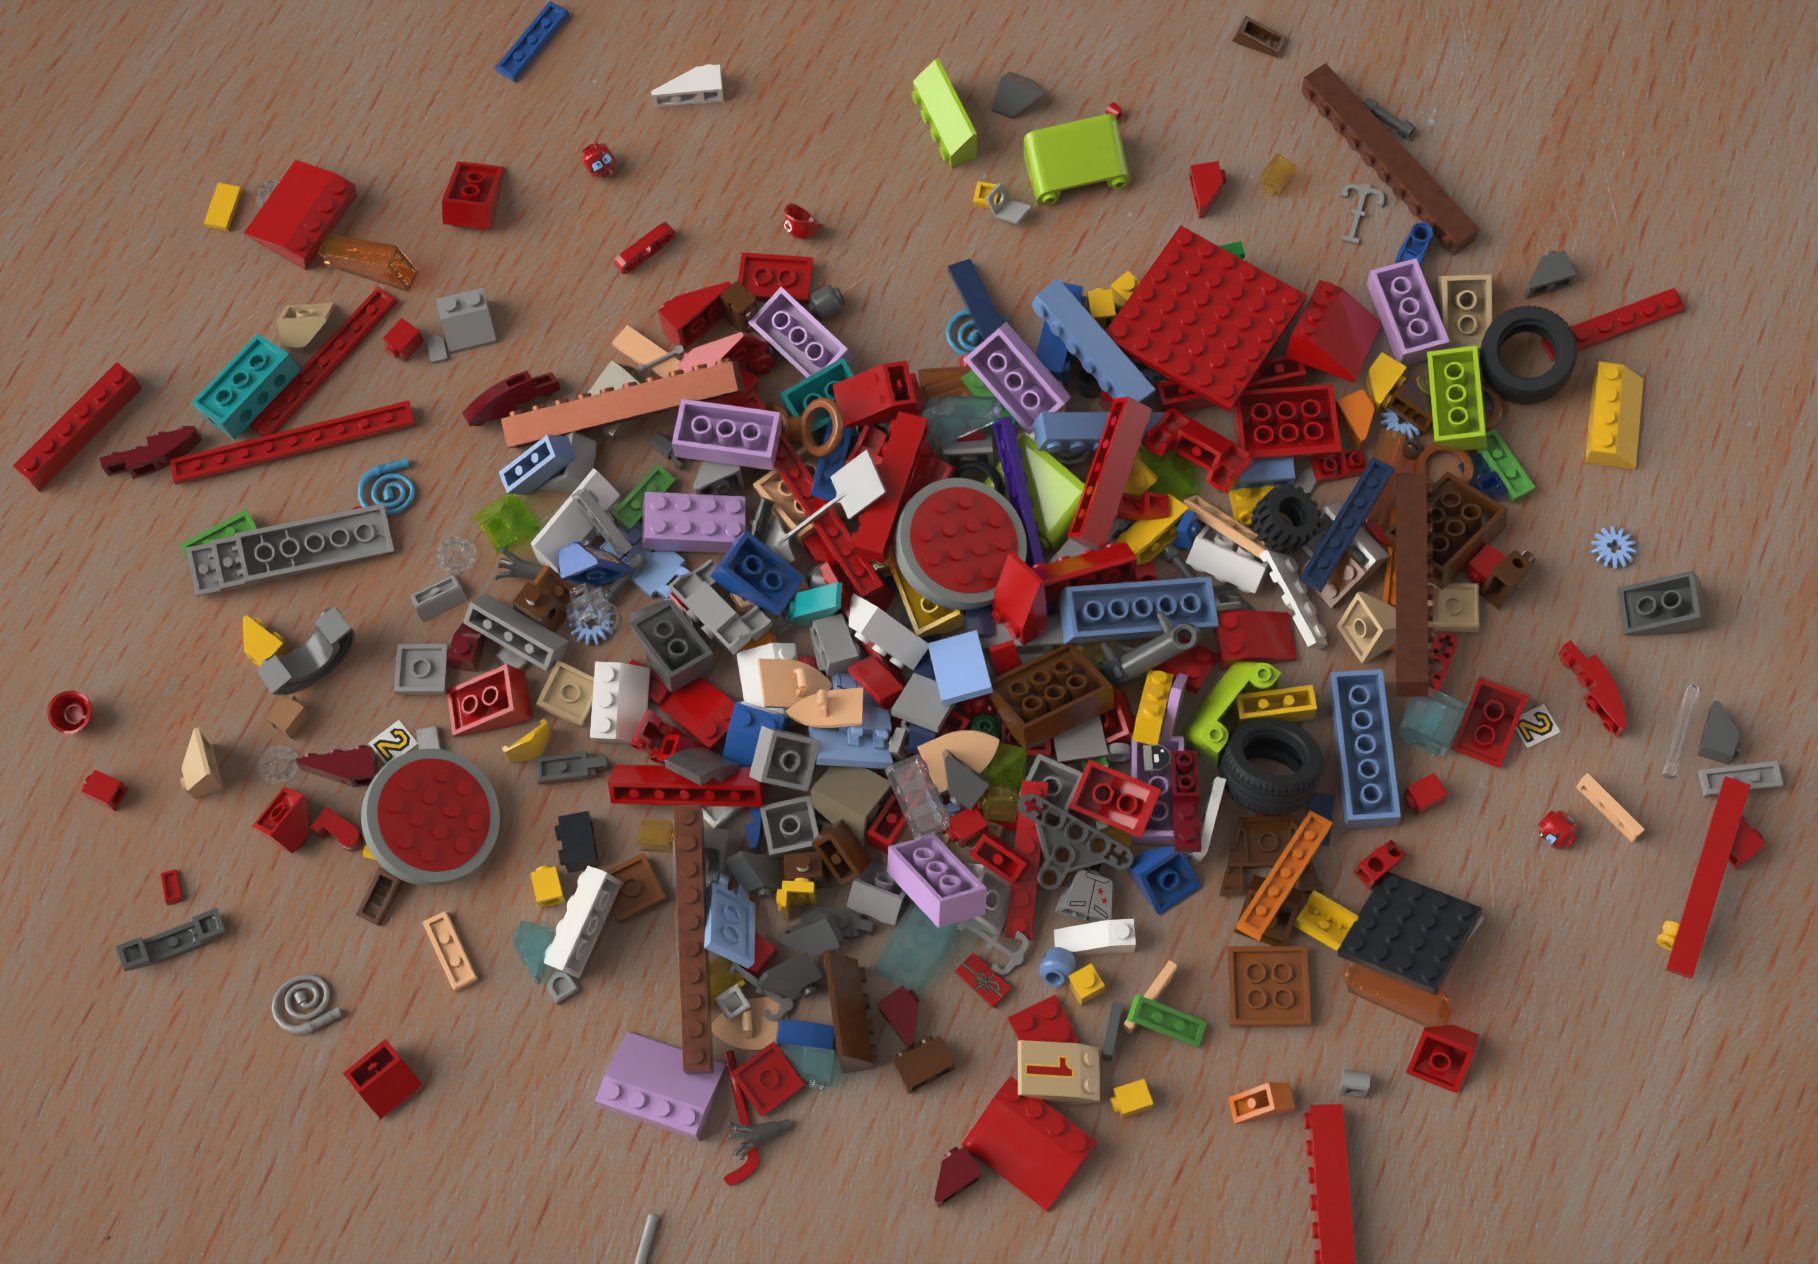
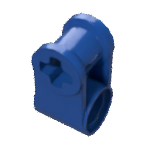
[1395,222,1433,266]

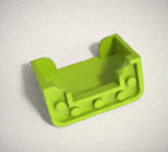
[1023,114,1130,205]
[983,435,1085,554]
[1182,661,1282,768]

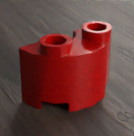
[630,709,687,764]

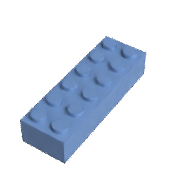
[1057,577,1219,644]
[1328,669,1401,829]

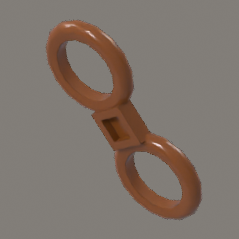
[1414,381,1504,486]
[764,397,844,457]

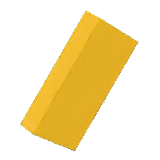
[204,183,242,231]

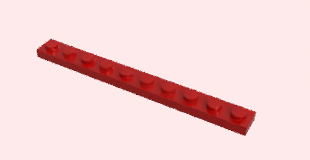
[733,391,884,600]
[169,400,416,485]

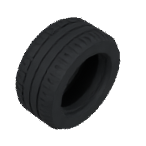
[1480,305,1577,404]
[1219,718,1323,816]

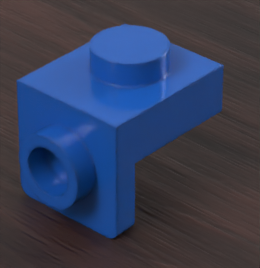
[1171,510,1201,550]

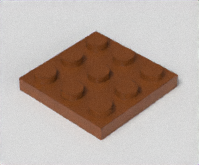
[1227,946,1311,1027]

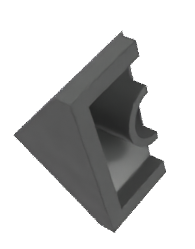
[992,72,1044,119]
[1212,583,1256,613]

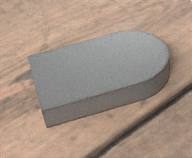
[427,336,448,364]
[1294,469,1316,494]

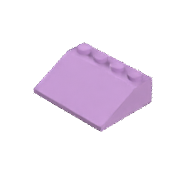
[595,1032,726,1141]

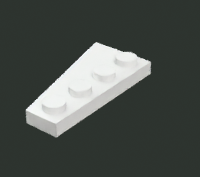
[1259,550,1328,650]

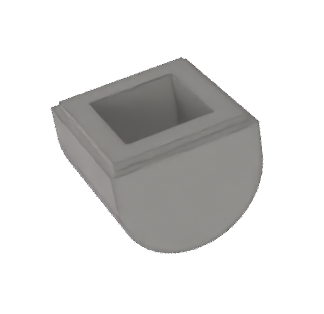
[1339,1070,1370,1098]

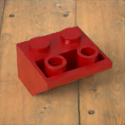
[343,1039,424,1120]

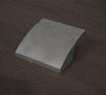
[664,747,740,786]

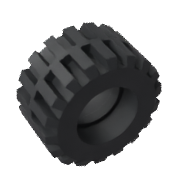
[1251,484,1322,554]

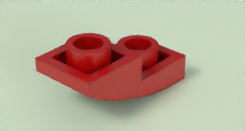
[1310,450,1367,483]

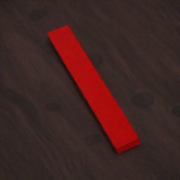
[249,286,398,436]
[1665,776,1751,979]

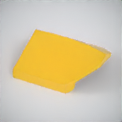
[502,719,552,763]

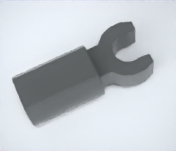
[650,431,692,470]

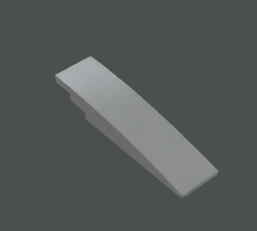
[186,504,394,597]

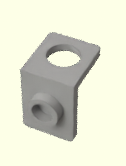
[986,182,1031,224]

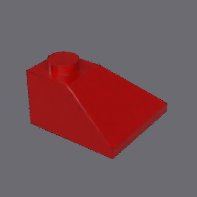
[251,786,309,854]
[1406,1024,1479,1093]

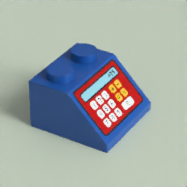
[558,542,632,588]

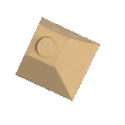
[277,303,334,350]
[1337,592,1396,664]
[180,727,224,799]

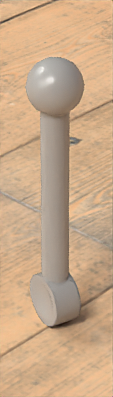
[638,345,684,373]

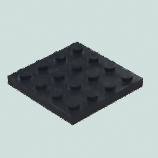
[1337,872,1482,995]

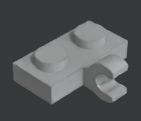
[889,720,918,769]

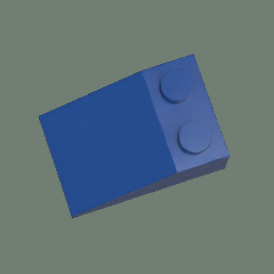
[710,530,805,616]
[723,701,790,790]

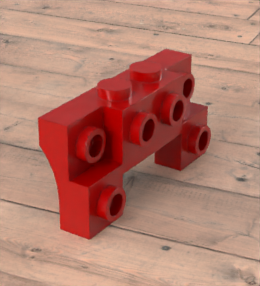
[1141,407,1256,493]
[844,425,956,505]

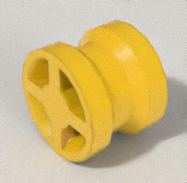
[1656,921,1679,951]

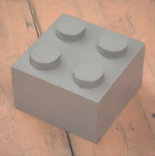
[749,726,820,792]
[1016,753,1083,825]
[760,795,819,860]

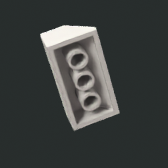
[531,468,622,576]
[544,866,623,978]

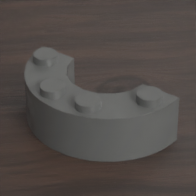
[256,606,355,695]

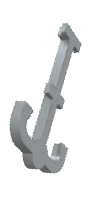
[1341,183,1384,245]
[957,919,1029,975]
[727,962,793,1021]

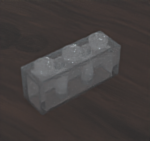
[885,754,950,842]

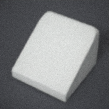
[715,984,751,1021]

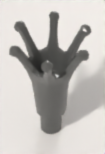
[494,546,542,580]
[727,1119,791,1160]

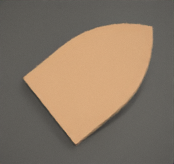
[758,658,833,708]
[786,687,864,728]
[917,730,999,794]
[712,995,788,1051]

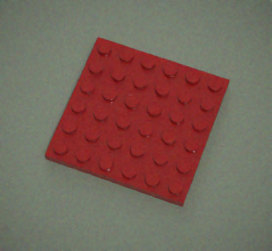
[1105,225,1307,413]

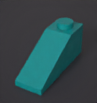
[786,582,842,627]

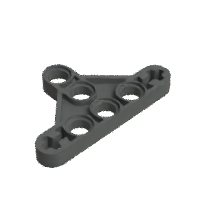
[1018,794,1133,890]

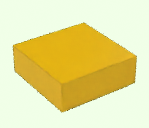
[973,181,1000,208]

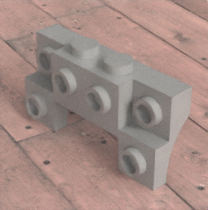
[668,559,774,655]

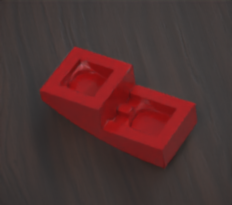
[1117,491,1169,520]

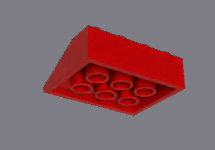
[244,159,357,270]
[1285,280,1382,383]
[1232,384,1342,460]
[961,1076,1097,1212]

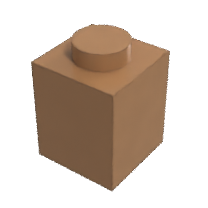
[266,694,310,739]

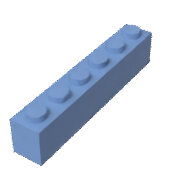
[1031,278,1155,404]
[1033,412,1173,453]

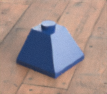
[1127,846,1201,915]

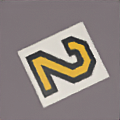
[1516,704,1561,748]
[368,720,418,764]

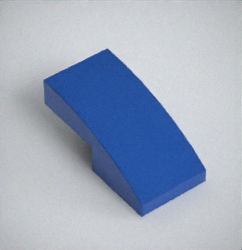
[744,807,763,854]
[775,1019,834,1054]

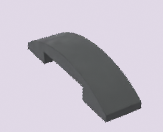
[116,908,226,971]

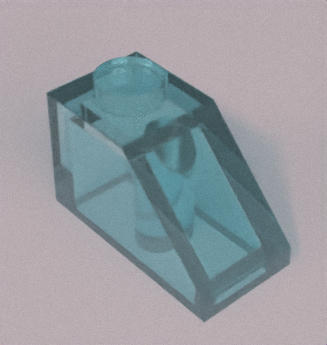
[512,920,555,984]
[781,1043,836,1090]

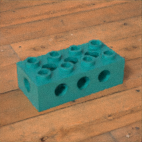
[191,333,301,440]

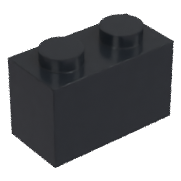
[555,811,599,873]

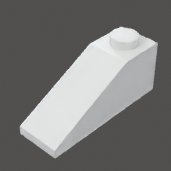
[651,64,724,108]
[1054,919,1136,956]

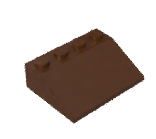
[1383,471,1508,590]
[988,644,1114,751]
[823,950,878,1074]

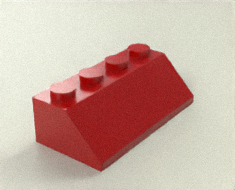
[1032,542,1137,603]

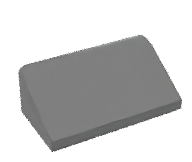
[410,575,467,622]

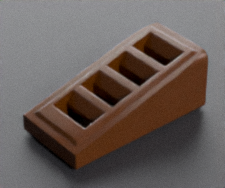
[1232,16,1287,57]
[356,867,405,926]

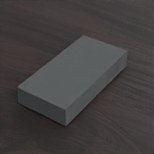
[1101,1002,1123,1061]

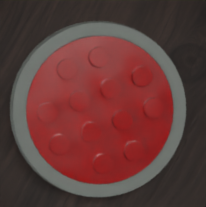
[894,478,1027,610]
[361,748,500,886]

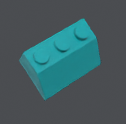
[780,357,854,434]

